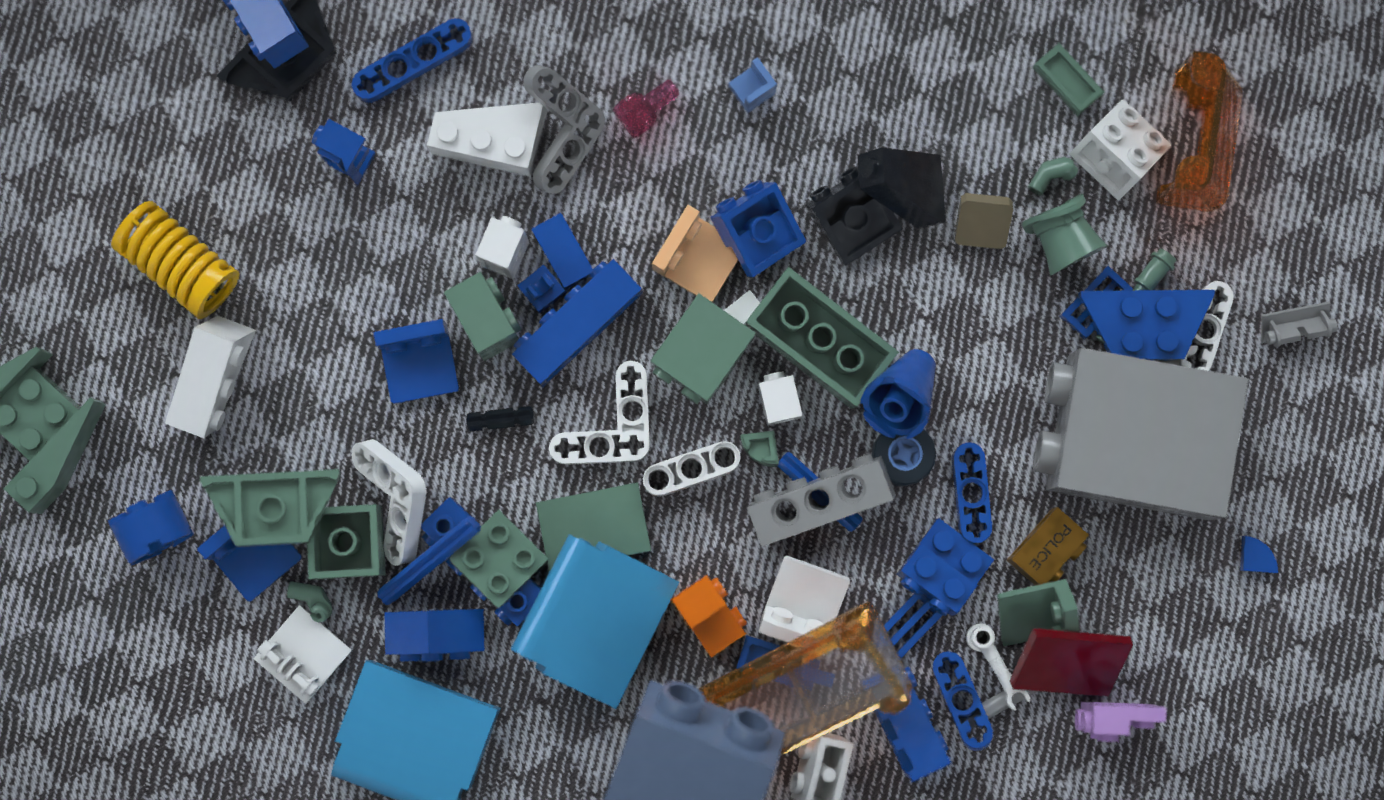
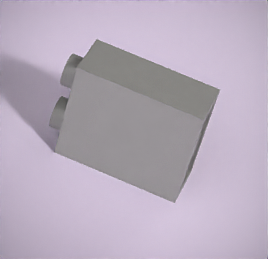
[1033,348,1249,521]

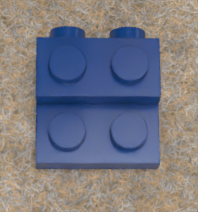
[710,180,807,277]
[896,518,994,616]

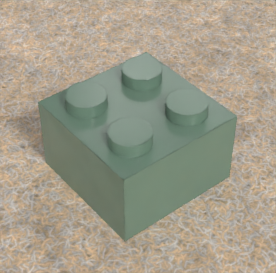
[444,271,522,361]
[307,504,386,580]

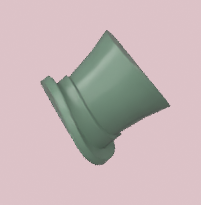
[1022,194,1108,276]

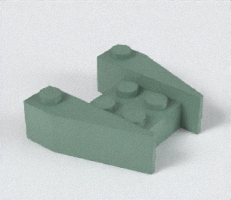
[0,347,106,514]

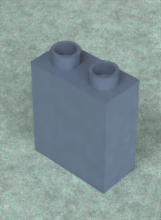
[604,680,785,800]

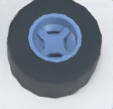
[871,429,936,487]

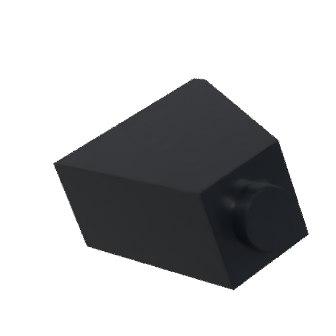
[857,147,946,229]

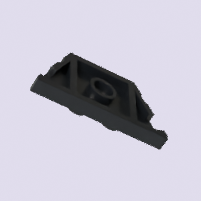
[216,0,337,102]

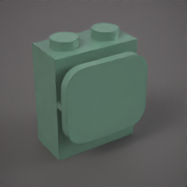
[650,293,756,405]

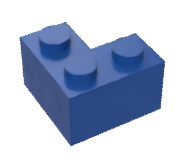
[384,609,485,661]

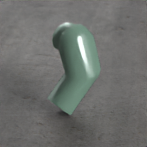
[287,581,332,622]

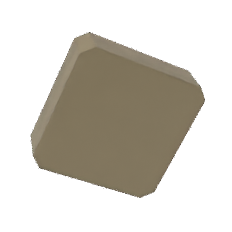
[954,193,1013,249]

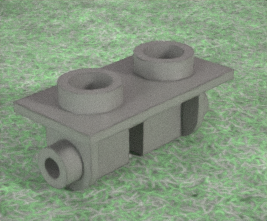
[1261,301,1338,347]

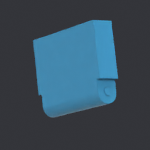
[511,534,680,709]
[331,660,501,800]

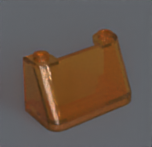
[1156,51,1243,212]

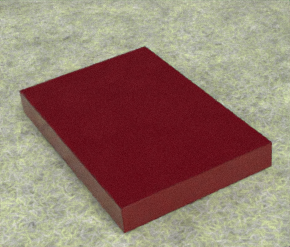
[1009,628,1134,696]

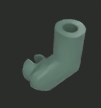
[1028,157,1078,196]

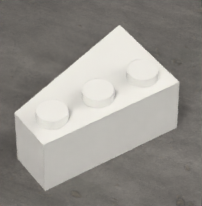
[427,103,547,177]

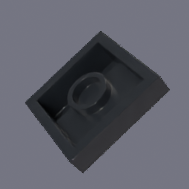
[805,167,903,266]

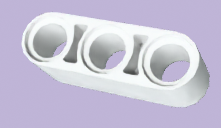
[643,441,740,497]

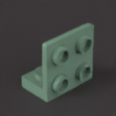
[450,510,549,608]
[997,579,1079,646]

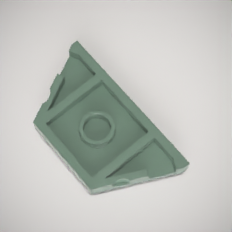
[200,469,340,547]

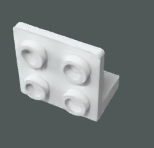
[1069,100,1171,201]
[758,556,850,656]

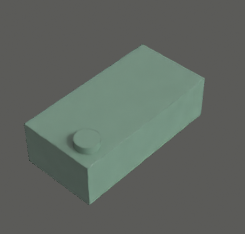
[744,267,899,409]

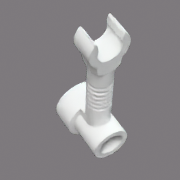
[966,624,1030,711]

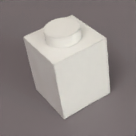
[758,371,803,426]

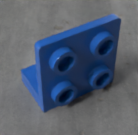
[373,319,459,404]
[197,525,303,601]

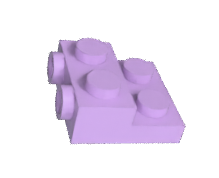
[1075,701,1166,742]

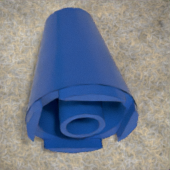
[861,349,936,439]

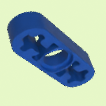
[952,442,992,543]
[933,651,993,751]

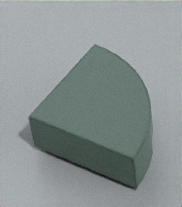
[740,431,779,467]

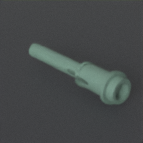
[1095,248,1177,345]

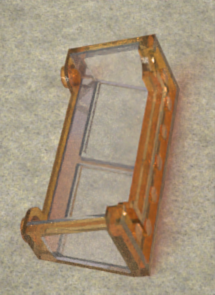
[698,600,913,756]

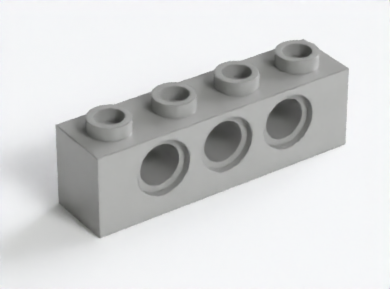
[747,453,896,547]

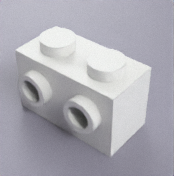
[790,728,854,800]

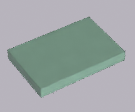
[536,482,651,571]

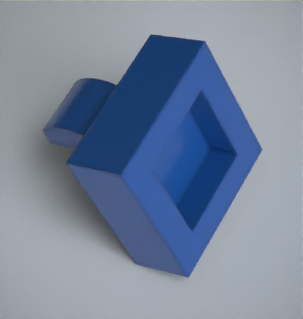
[517,264,566,314]

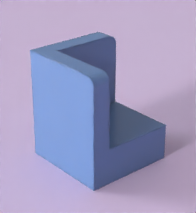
[728,57,777,113]

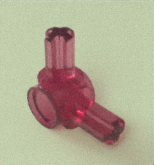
[612,79,680,138]

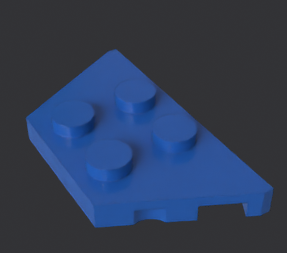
[1078,290,1215,361]

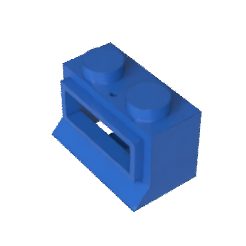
[312,119,376,186]

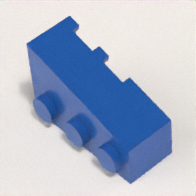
[860,662,951,782]

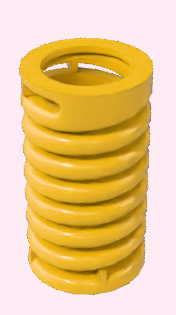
[111,201,240,319]

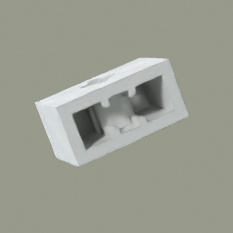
[475,216,529,280]

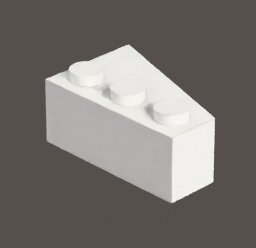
[165,316,256,438]

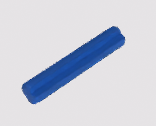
[778,452,863,532]

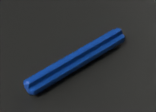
[377,516,481,605]

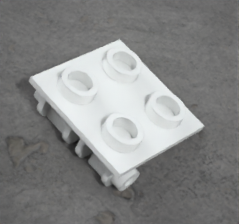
[253,605,352,704]

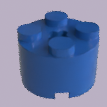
[108,490,194,565]

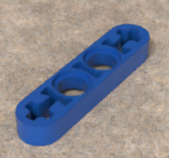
[352,18,473,103]

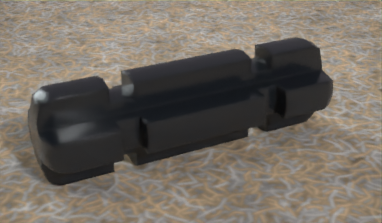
[466,406,535,432]

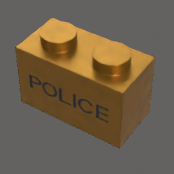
[1007,507,1089,585]

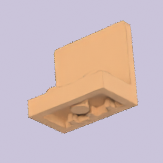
[652,205,738,303]

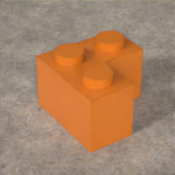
[671,575,747,658]

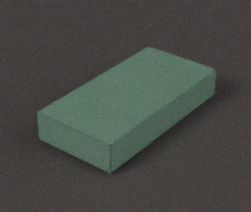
[1032,43,1105,117]

